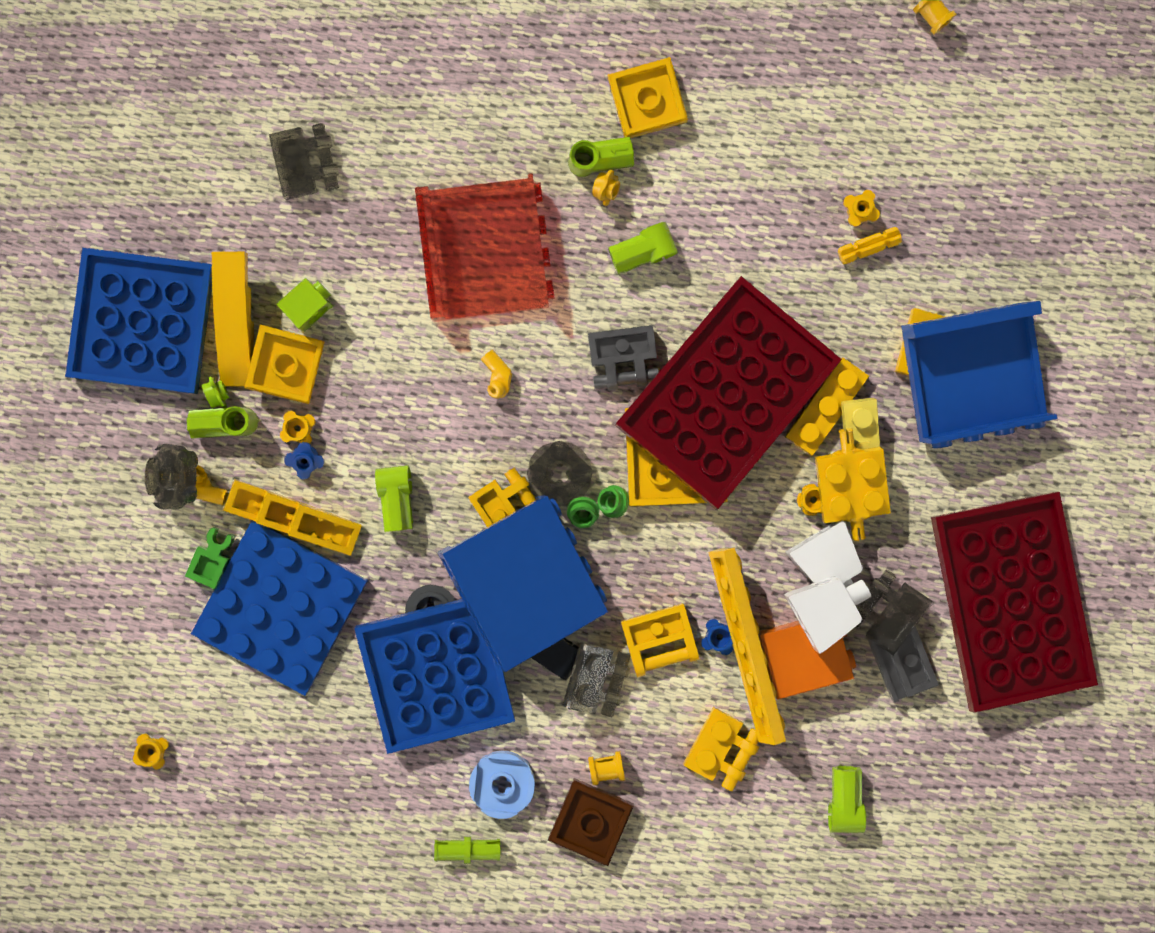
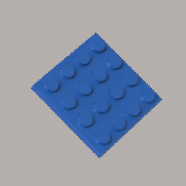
[65,247,212,394]
[191,520,368,696]
[354,599,515,754]

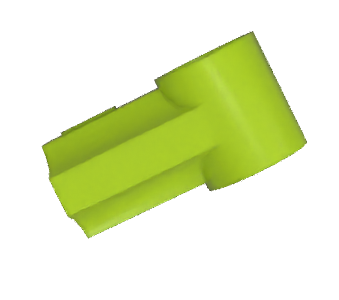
[568,137,634,177]
[608,222,678,275]
[186,406,259,439]
[375,465,413,532]
[828,766,866,833]

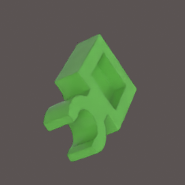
[185,527,235,589]

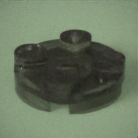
[527,441,592,506]
[144,444,198,510]

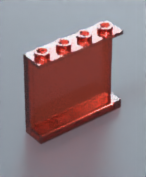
[415,173,555,322]

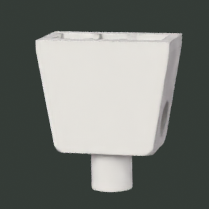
[785,521,863,588]
[784,576,872,654]

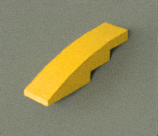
[211,251,254,387]
[223,479,362,556]

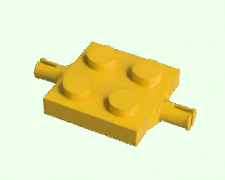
[815,428,891,541]

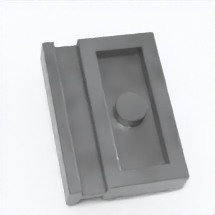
[868,623,939,703]

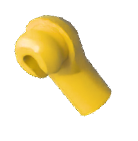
[481,349,512,399]
[186,465,228,506]

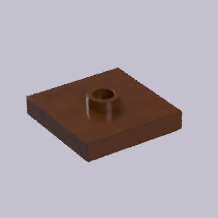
[548,778,634,866]

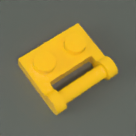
[621,603,700,678]

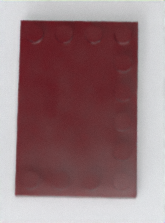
[615,276,842,510]
[931,492,1098,713]

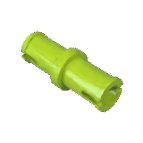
[434,837,500,864]

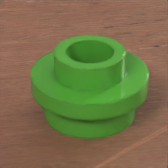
[597,485,629,518]
[567,497,600,528]

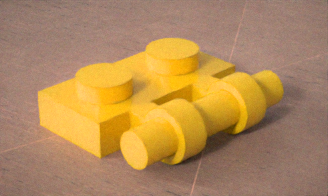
[468,467,536,527]
[683,706,760,792]

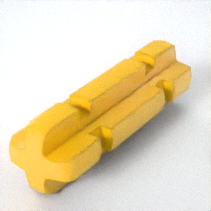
[838,227,902,264]

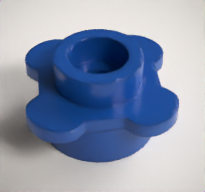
[284,442,324,479]
[701,619,733,655]

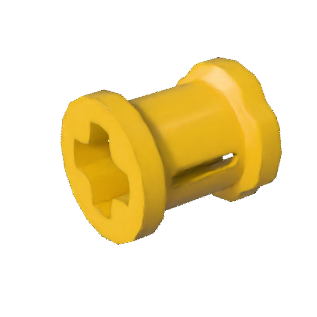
[913,0,957,35]
[588,751,625,786]

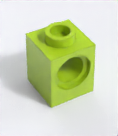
[276,278,333,332]

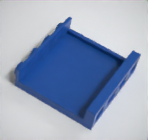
[901,301,1058,448]
[437,495,608,672]

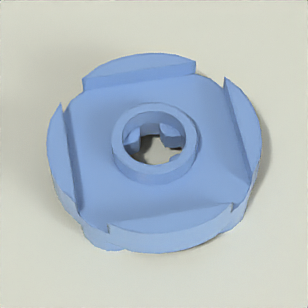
[469,751,535,819]

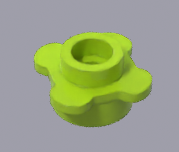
[201,376,230,409]

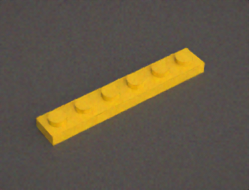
[708,547,786,745]

